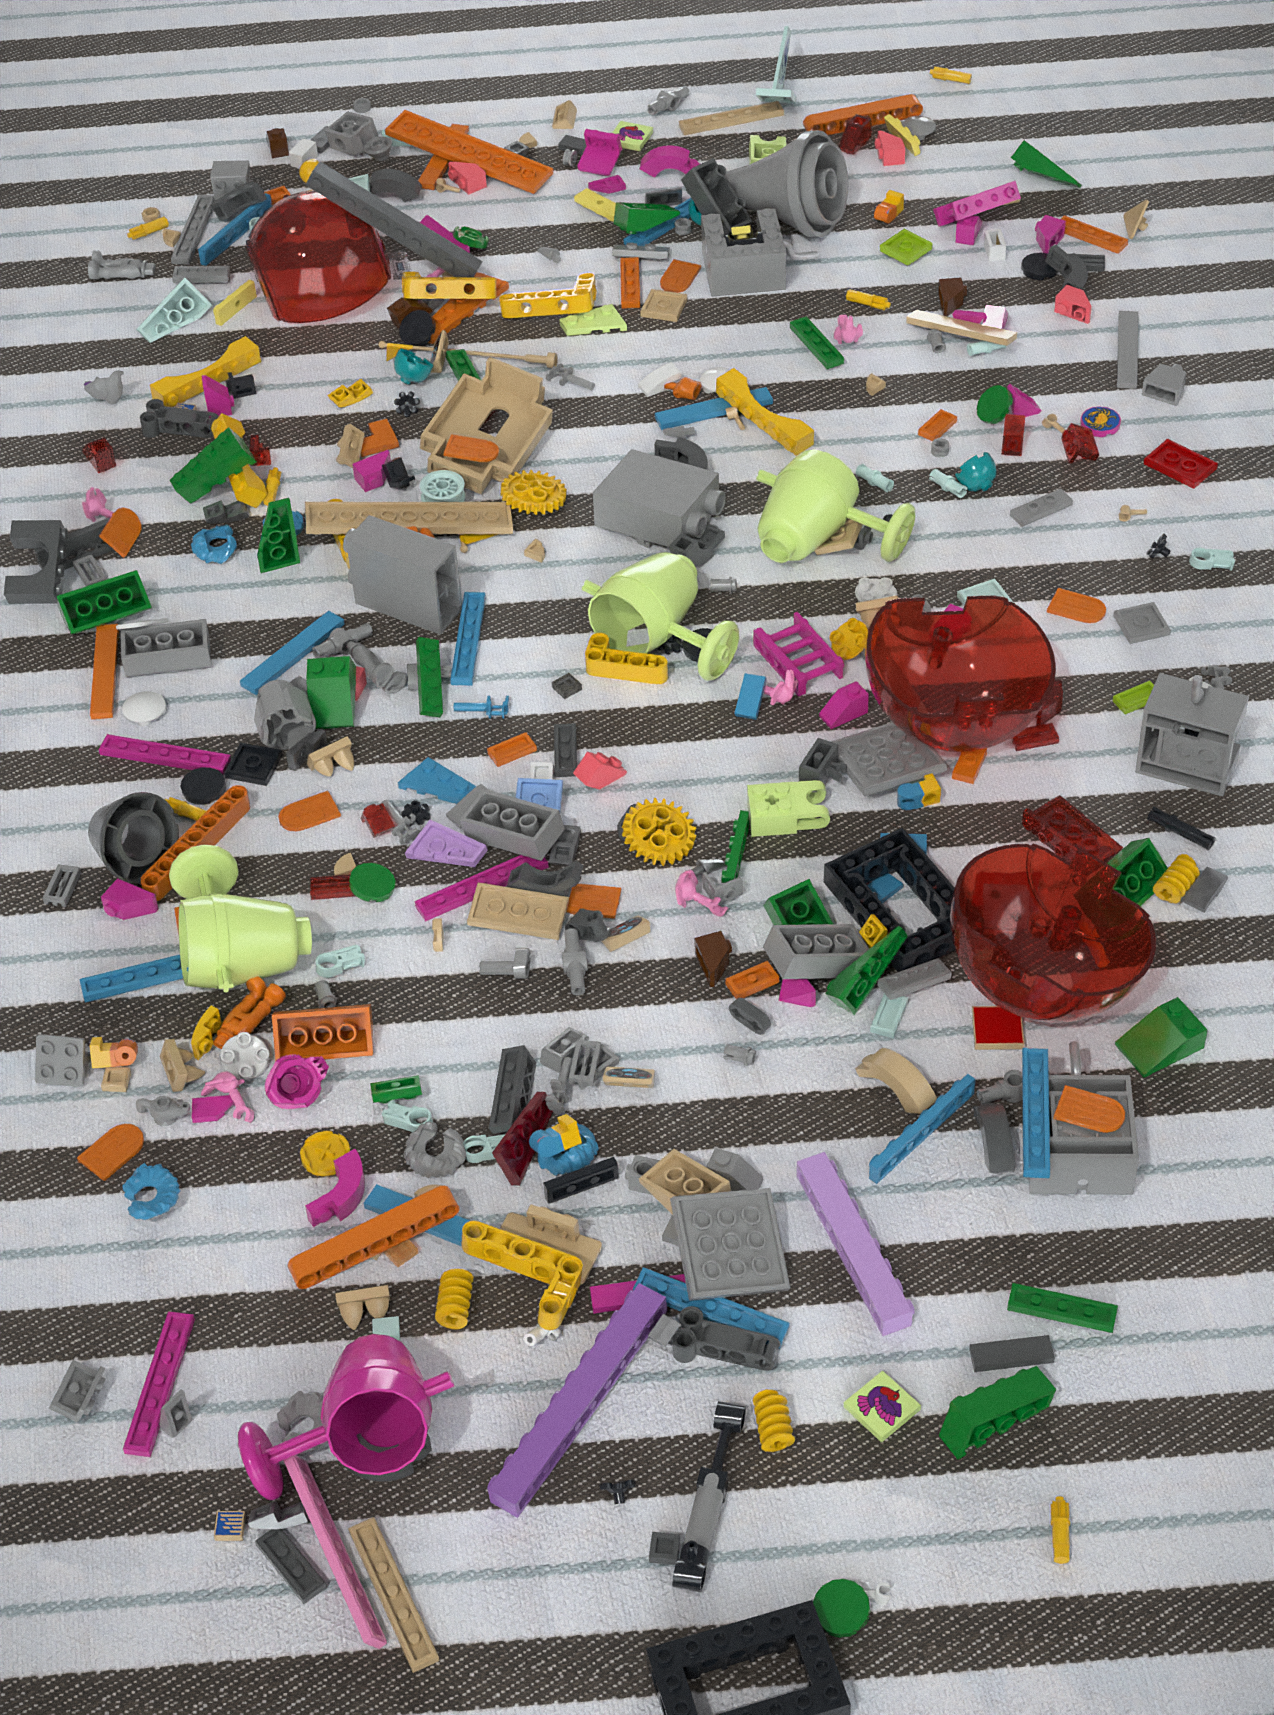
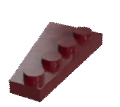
[492,1092,553,1186]

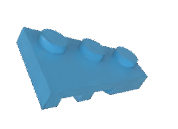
[398,757,476,804]

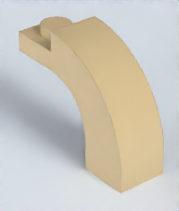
[855,1048,937,1114]

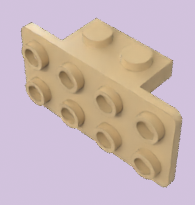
[500,1204,602,1285]

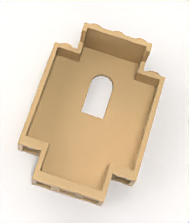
[420,357,553,494]

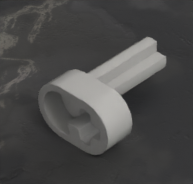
[407,663,451,690]
[479,948,531,979]

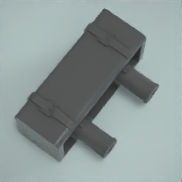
[681,158,752,238]

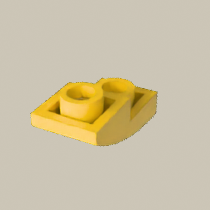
[327,379,373,407]
[859,914,888,949]
[191,1005,222,1060]

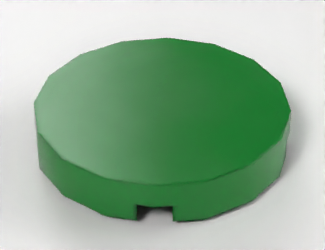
[452,226,489,249]
[976,385,1013,424]
[349,863,396,902]
[813,1579,871,1638]

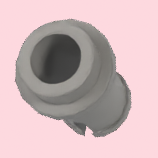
[927,329,945,353]
[710,577,737,593]
[314,980,337,1008]
[723,1044,756,1066]

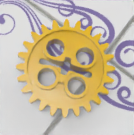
[500,470,567,515]
[622,798,696,866]

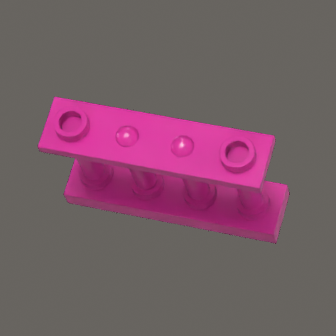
[933,180,1021,227]
[753,612,844,697]

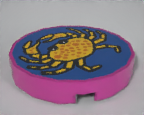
[1080,406,1121,437]

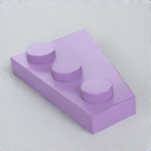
[405,820,488,867]

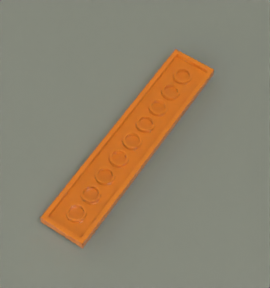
[385,110,553,194]

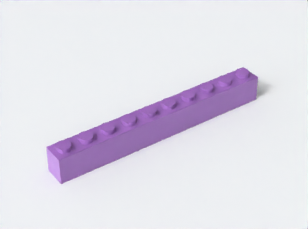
[488,1283,667,1518]

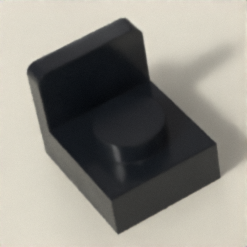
[225,372,256,399]
[382,457,415,489]

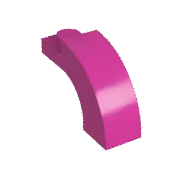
[639,146,700,178]
[305,1149,365,1227]

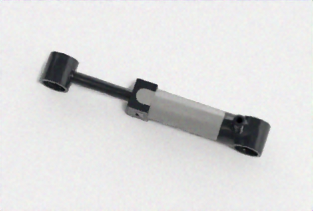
[672,1401,746,1593]

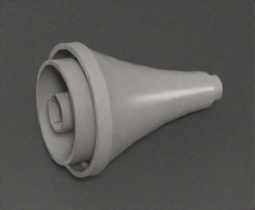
[724,130,849,237]

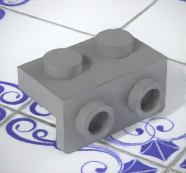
[49,1360,106,1422]

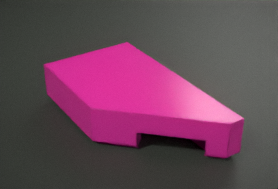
[588,175,626,194]
[952,310,986,324]
[192,1095,235,1123]

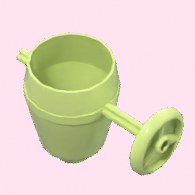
[756,450,916,563]
[582,552,739,681]
[169,844,312,992]

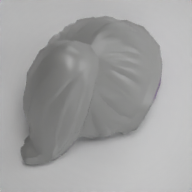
[84,370,124,405]

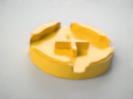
[300,1131,350,1177]

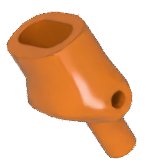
[664,377,702,400]

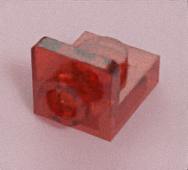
[249,435,271,466]
[360,803,395,838]

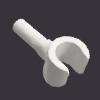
[865,1582,891,1605]

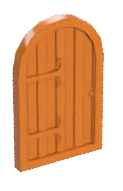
[660,259,701,293]
[444,434,499,462]
[99,507,141,558]
[1047,588,1106,623]
[278,791,341,831]
[566,884,621,919]
[1053,1085,1125,1133]
[77,1124,144,1181]

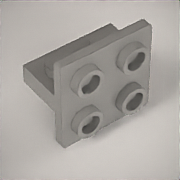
[35,1034,91,1087]

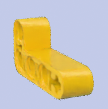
[585,633,668,684]

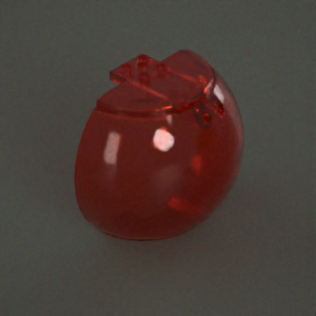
[245,190,391,323]
[865,595,1056,752]
[950,844,1156,1023]

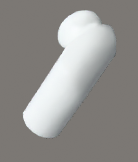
[524,1326,561,1346]

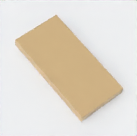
[467,882,569,940]

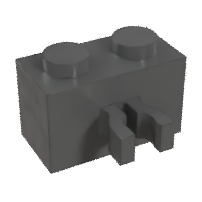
[799,738,847,792]

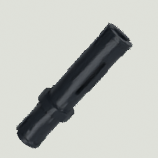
[1147,806,1216,851]

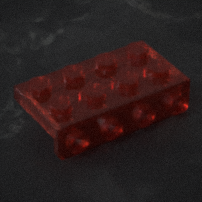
[1022,795,1123,877]

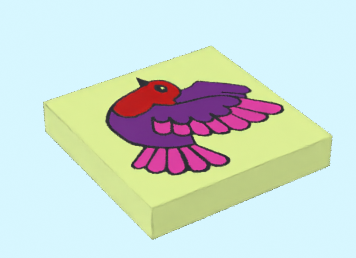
[612,121,653,151]
[843,1370,921,1442]

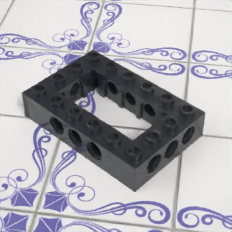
[823,827,983,972]
[646,1600,851,1715]

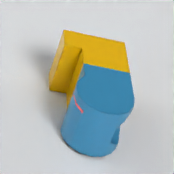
[897,773,941,810]
[529,1114,582,1157]

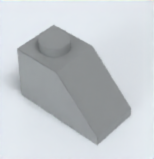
[706,1148,763,1191]

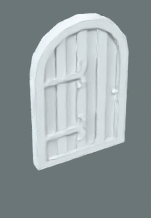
[116,618,169,629]

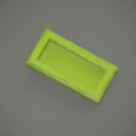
[1113,681,1154,715]

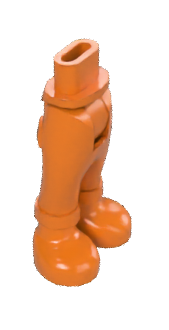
[213,976,286,1049]

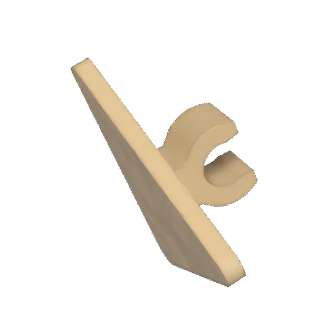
[1123,200,1149,239]

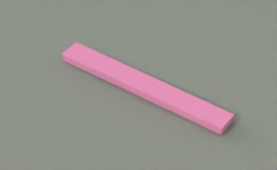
[284,1455,387,1649]

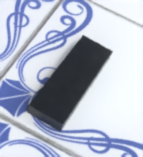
[543,1157,619,1204]

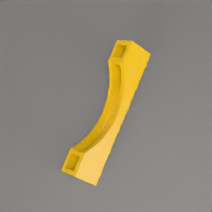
[150,336,261,407]
[716,368,814,456]
[211,413,268,508]

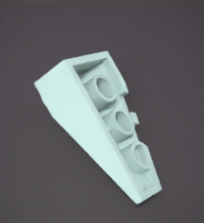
[136,278,212,343]

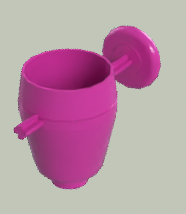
[238,1334,454,1500]

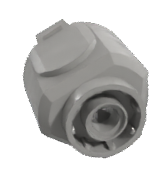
[254,680,316,750]

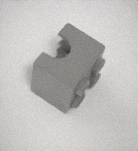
[210,160,250,201]

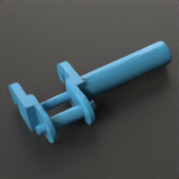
[453,696,509,719]

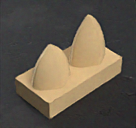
[336,424,365,468]
[856,596,903,633]
[307,736,354,777]
[160,1039,205,1092]
[335,1285,391,1330]

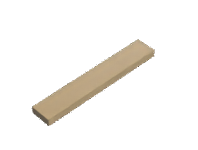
[679,101,784,136]
[907,310,1017,346]
[348,1517,439,1673]

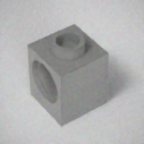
[625,1155,660,1195]

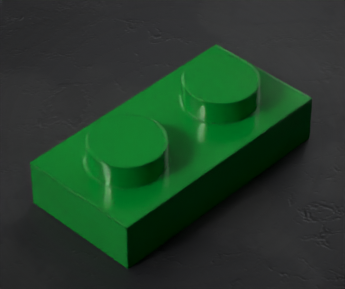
[370,1075,422,1103]

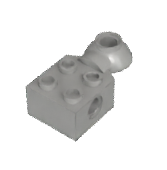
[324,111,392,161]

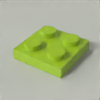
[880,229,933,266]

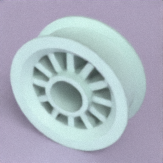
[420,470,465,502]

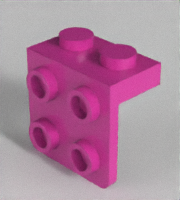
[577,129,622,176]

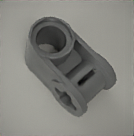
[565,909,611,942]

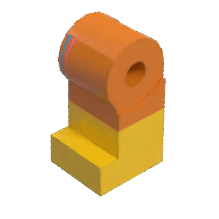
[874,190,904,224]
[89,1037,138,1068]

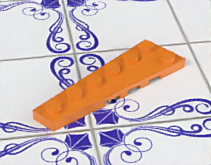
[428,272,509,344]

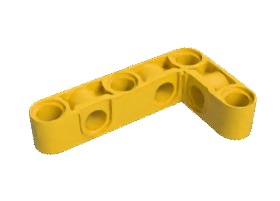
[402,272,496,299]
[499,273,597,318]
[461,1221,583,1330]

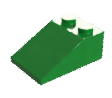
[614,202,680,234]
[306,656,356,729]
[763,879,833,925]
[1115,997,1208,1078]

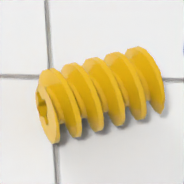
[1153,854,1200,904]
[435,1269,474,1329]
[753,1389,795,1452]

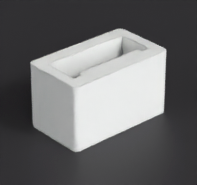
[289,139,318,169]
[984,229,1006,261]

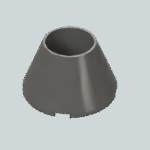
[88,792,179,884]

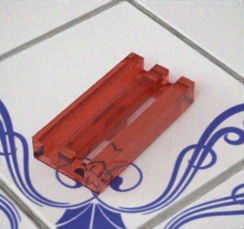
[1009,723,1059,751]
[310,874,356,900]

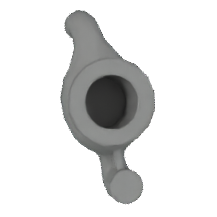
[136,1096,190,1126]

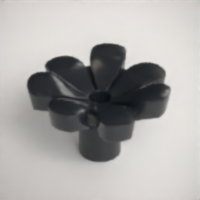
[394,391,420,417]
[1146,533,1171,559]
[657,635,683,654]
[401,800,431,826]
[599,1479,636,1504]

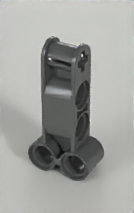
[140,399,219,438]
[672,1306,780,1371]

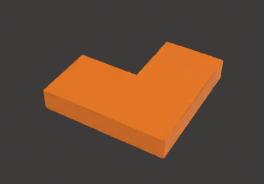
[361,419,399,457]

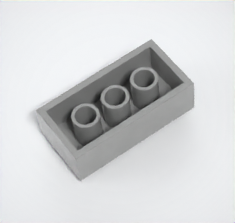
[121,619,211,677]
[459,789,565,861]
[763,924,869,979]

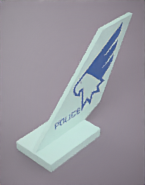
[756,26,796,103]

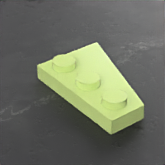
[560,304,627,336]

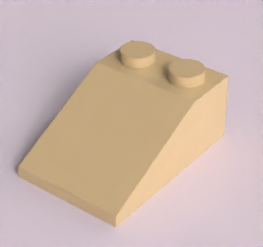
[639,1149,731,1215]

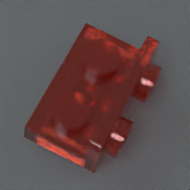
[1061,423,1099,463]

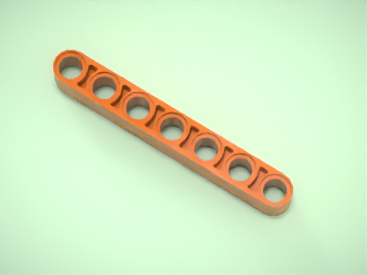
[803,94,923,135]
[140,785,250,901]
[287,1185,459,1289]

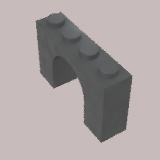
[4,520,68,604]

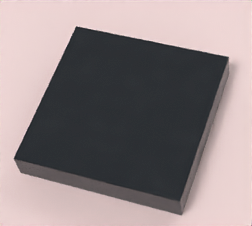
[224,742,282,786]

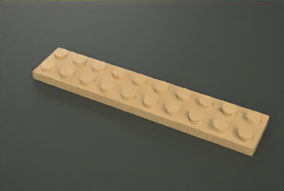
[305,502,513,535]

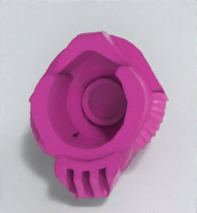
[265,1054,329,1109]

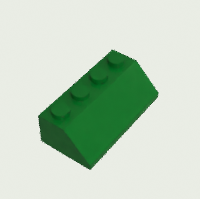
[57,570,152,635]
[1074,838,1168,929]

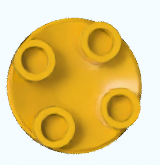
[829,618,869,660]

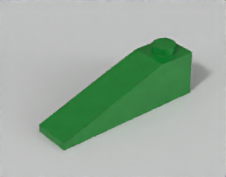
[1011,140,1082,188]
[257,497,301,574]
[825,926,908,1015]

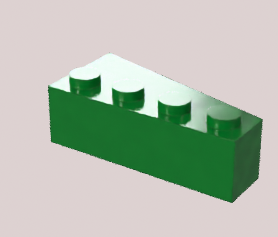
[169,427,257,504]
[939,1366,1056,1460]

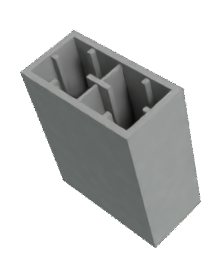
[593,449,726,547]
[343,515,462,635]

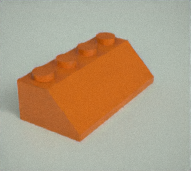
[272,1004,373,1061]

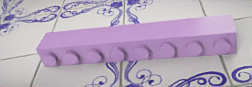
[797,1152,915,1336]

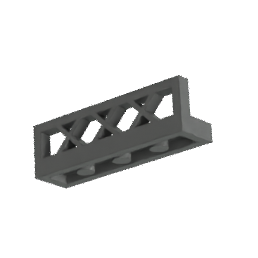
[34,518,114,570]
[489,1045,536,1134]

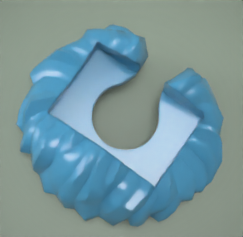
[191,524,237,564]
[538,1123,599,1176]
[122,1163,180,1220]

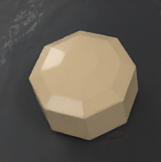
[142,207,161,223]

